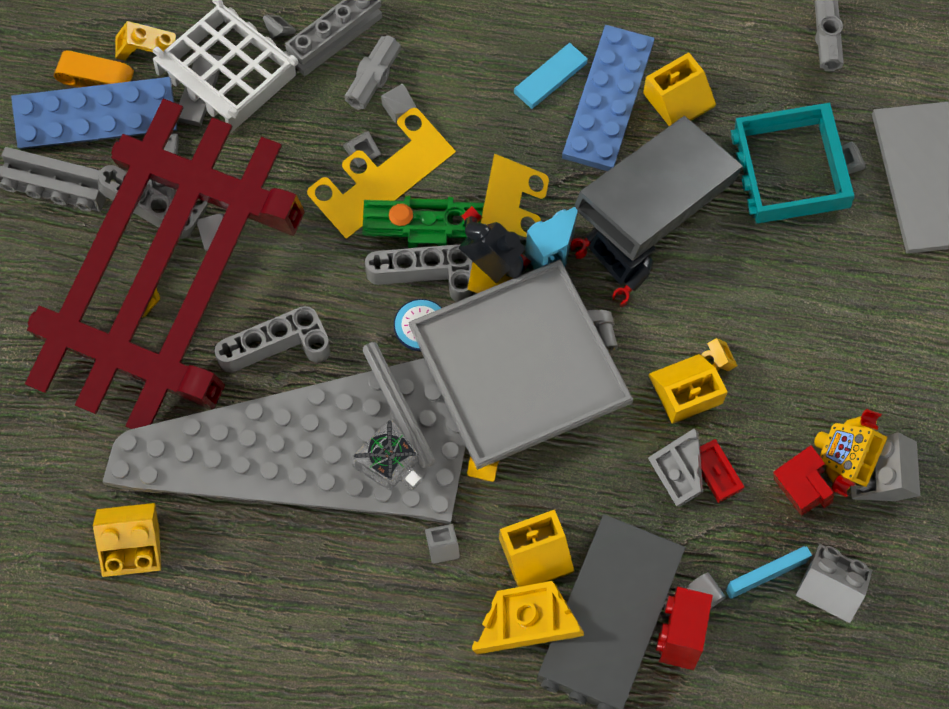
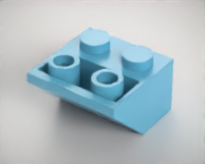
[525,207,578,270]

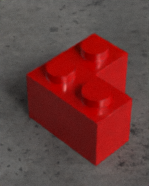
[655,586,713,670]

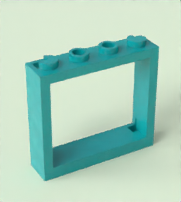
[731,103,855,224]

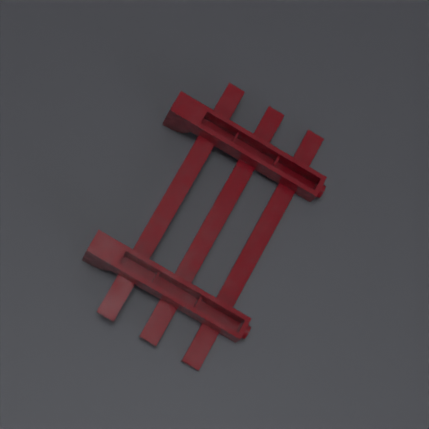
[25,98,305,429]

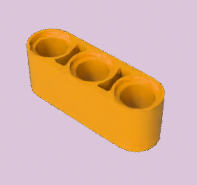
[54,51,134,88]

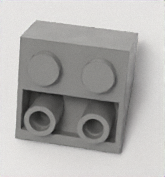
[851,432,920,501]
[796,543,873,623]

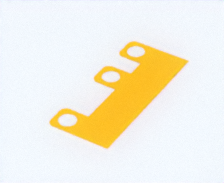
[307,108,456,239]
[467,154,549,293]

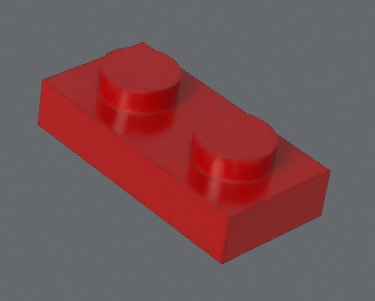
[700,439,745,503]

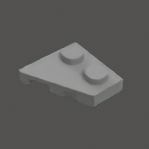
[648,429,703,507]

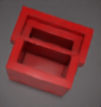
[773,445,834,516]

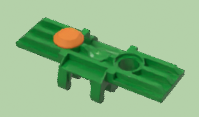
[362,195,484,248]

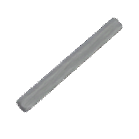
[363,342,435,469]

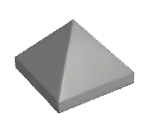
[263,15,296,39]

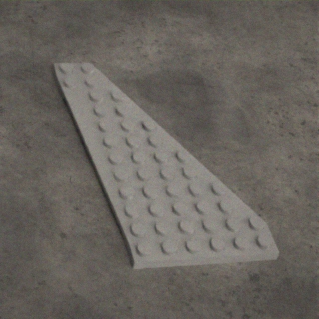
[103,358,466,525]

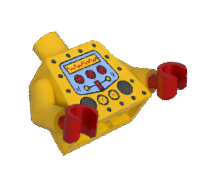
[814,409,887,498]

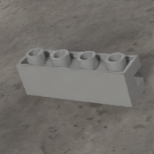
[285,0,382,77]
[0,147,110,212]

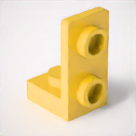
[115,21,176,61]

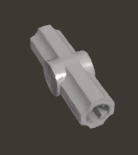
[814,0,844,71]
[344,35,401,110]

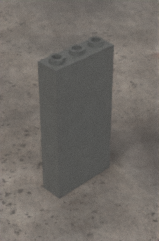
[574,116,743,261]
[536,514,686,709]

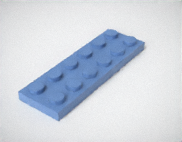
[562,25,655,171]
[11,77,178,150]

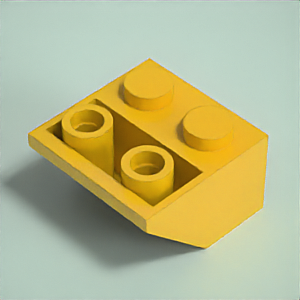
[643,52,716,126]
[648,354,728,424]
[93,503,161,577]
[499,510,574,587]

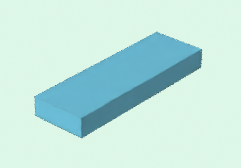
[514,43,588,109]
[726,546,812,599]

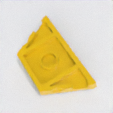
[472,581,584,654]

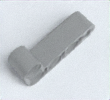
[98,165,208,239]
[365,245,474,302]
[215,306,330,372]

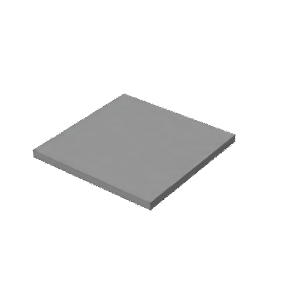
[872,101,949,254]
[409,259,633,470]

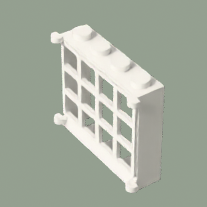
[152,0,298,134]

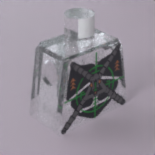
[352,419,423,491]

